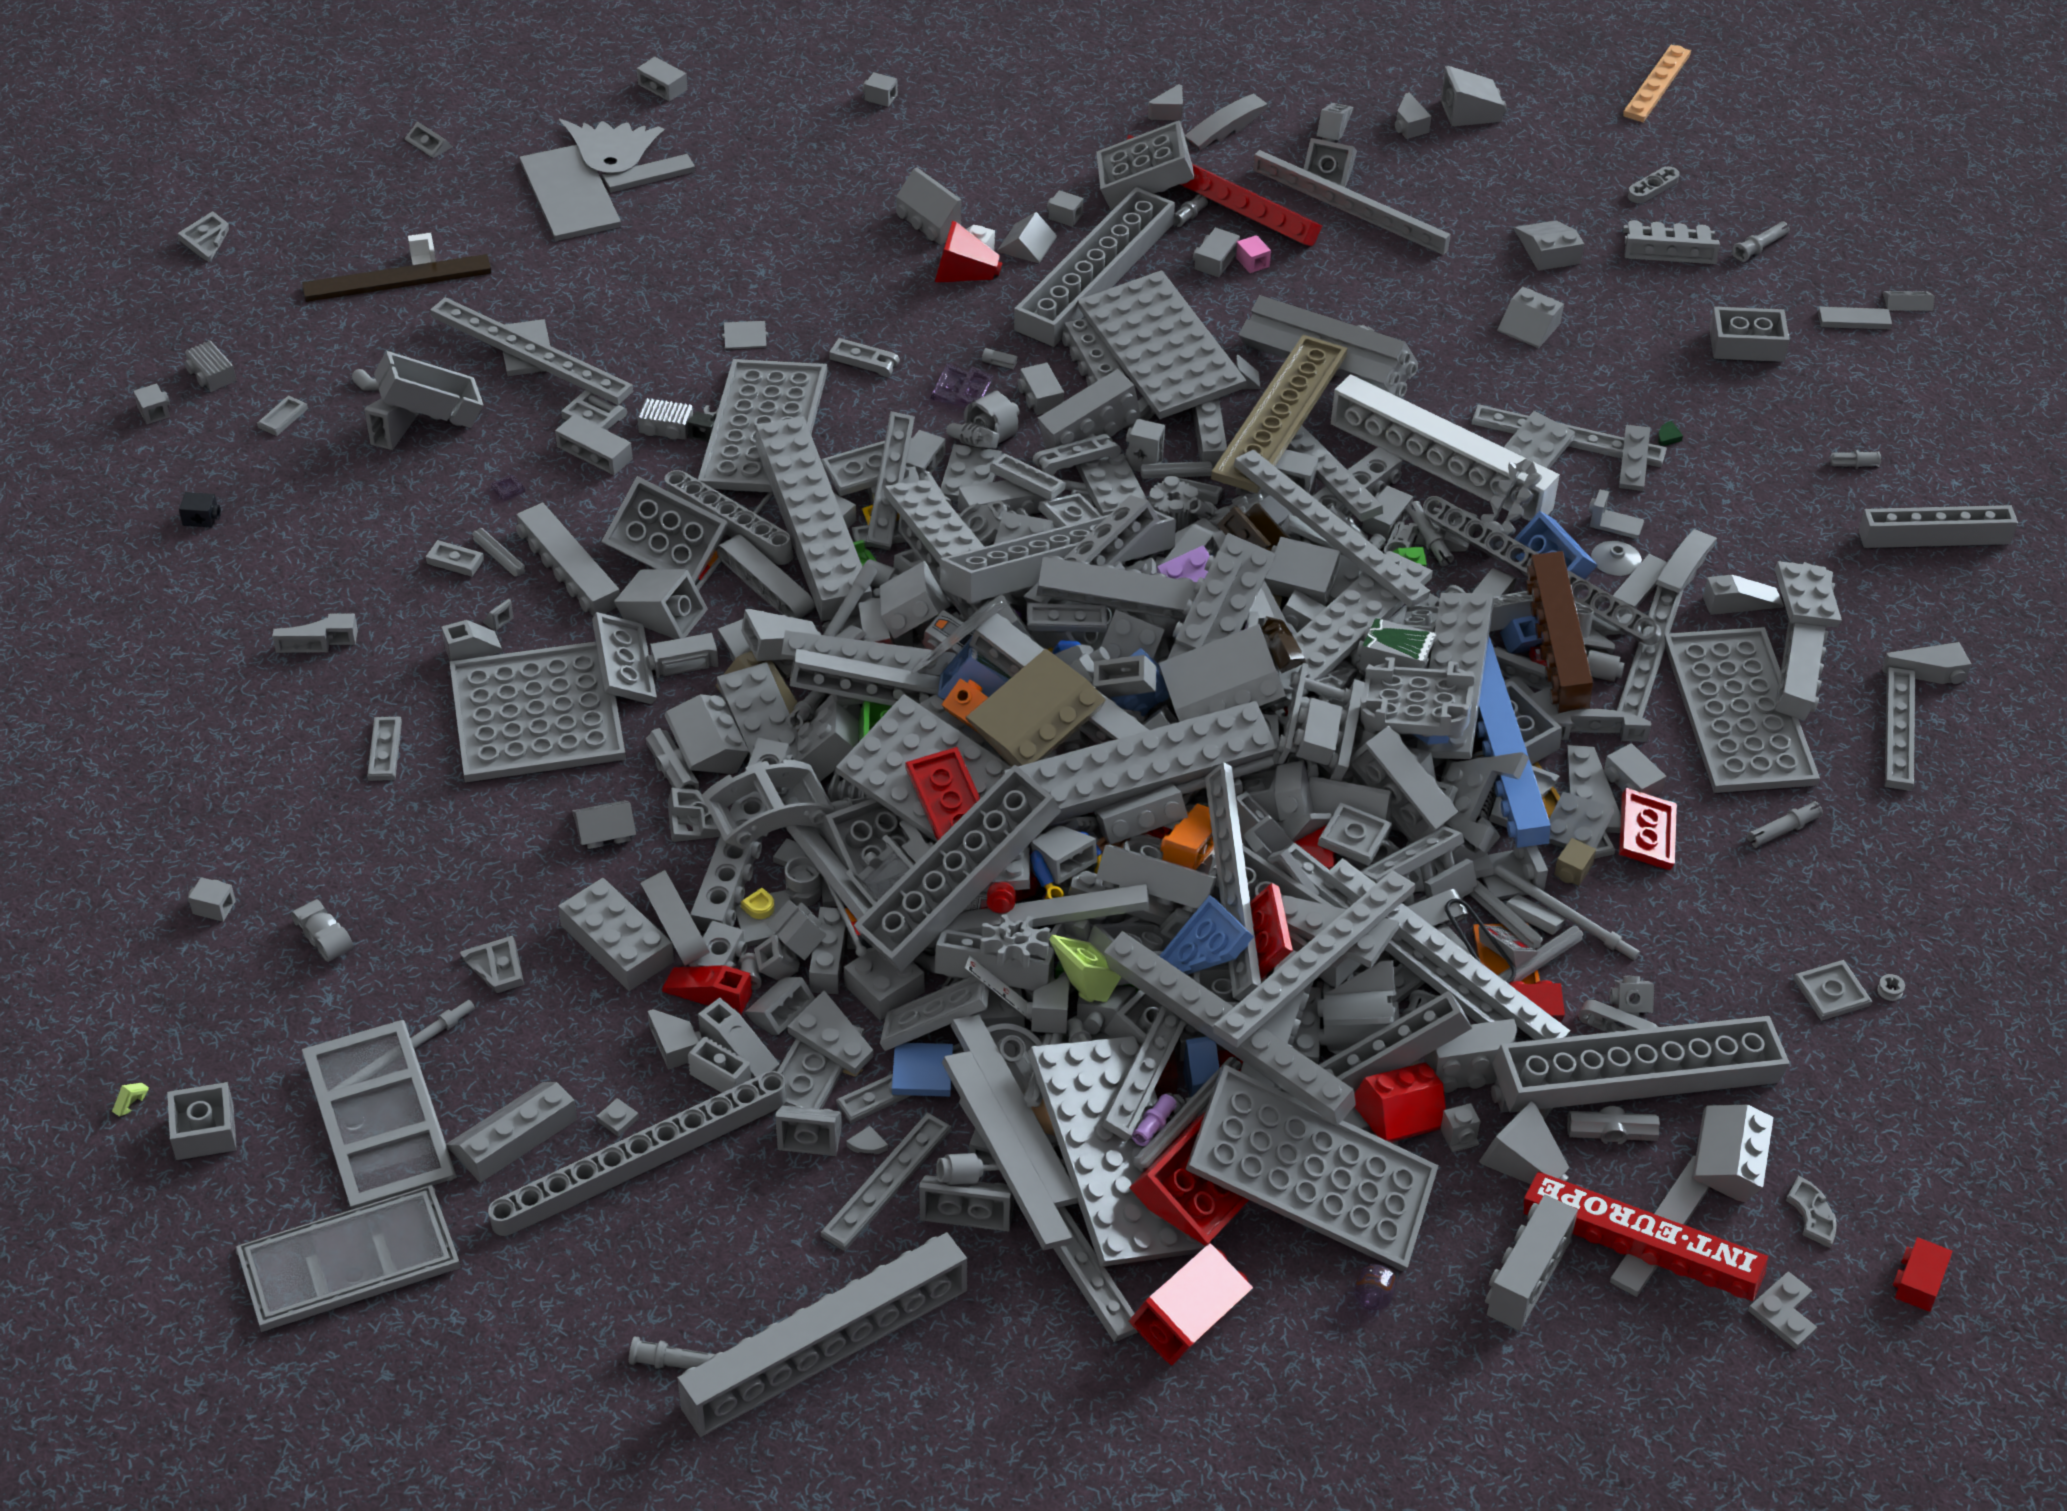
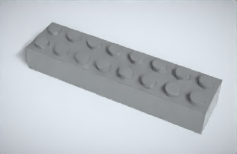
[854,765,1061,972]

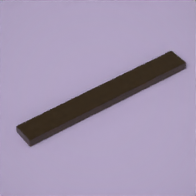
[302,254,492,302]

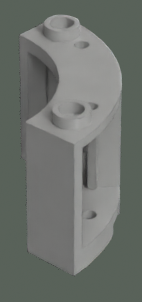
[701,759,835,849]

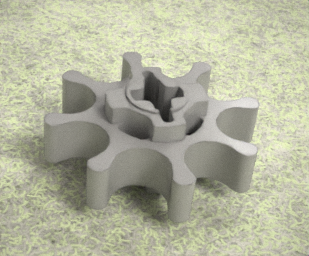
[980,914,1050,968]

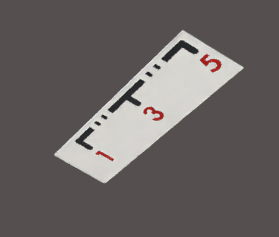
[965,955,1046,1033]

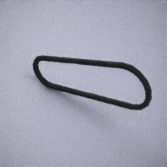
[1445,898,1516,984]

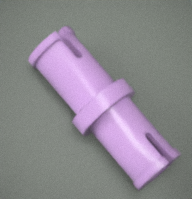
[1132,1094,1177,1146]

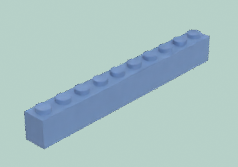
[1476,636,1551,848]

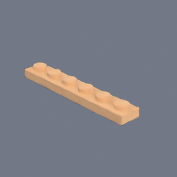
[1623,44,1691,122]

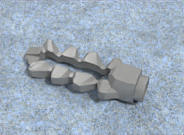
[1479,459,1542,550]

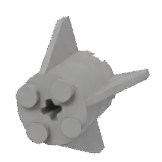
[1317,961,1402,1054]

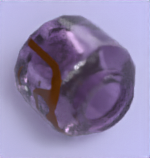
[1353,1264,1397,1310]

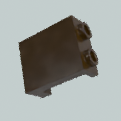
[1217,503,1290,551]

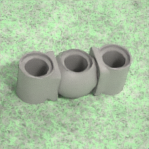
[291,899,354,962]

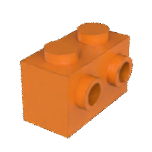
[941,678,989,735]

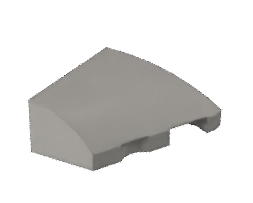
[668,788,721,842]

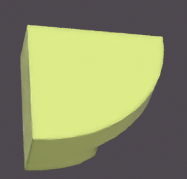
[112,1083,149,1116]

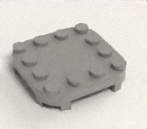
[1360,657,1474,739]

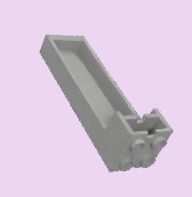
[1238,295,1418,398]

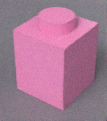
[1236,235,1271,273]

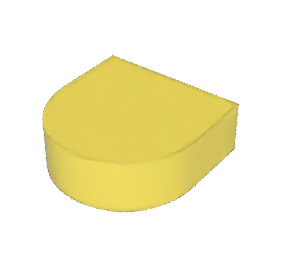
[741,888,775,919]

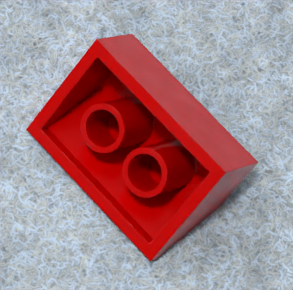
[1354,1062,1446,1143]

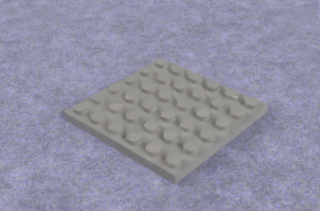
[449,642,626,782]

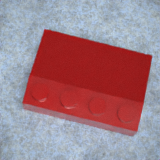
[1129,1113,1249,1246]

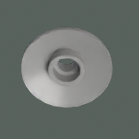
[1591,541,1641,576]

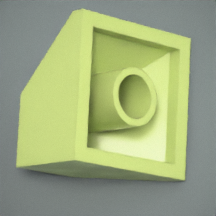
[1049,935,1121,1002]

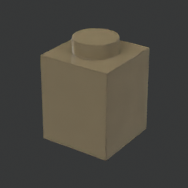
[1554,838,1596,886]

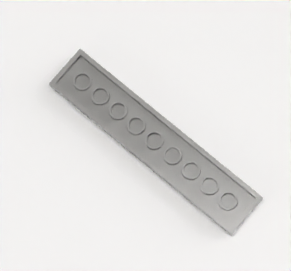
[1273,551,1433,707]

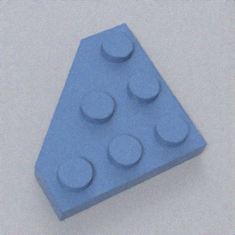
[1160,895,1254,975]

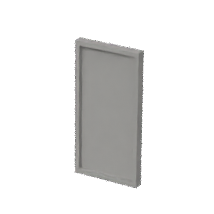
[520,145,621,241]

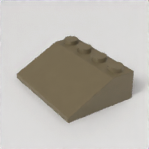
[966,648,1106,767]

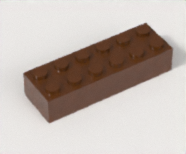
[1526,551,1593,714]

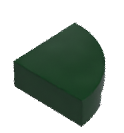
[1658,421,1683,446]

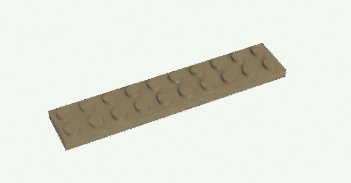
[1211,335,1348,494]

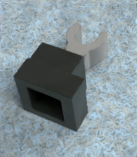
[688,405,719,442]

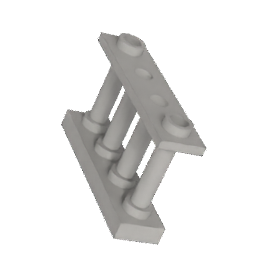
[1276,663,1365,781]
[1360,826,1474,906]

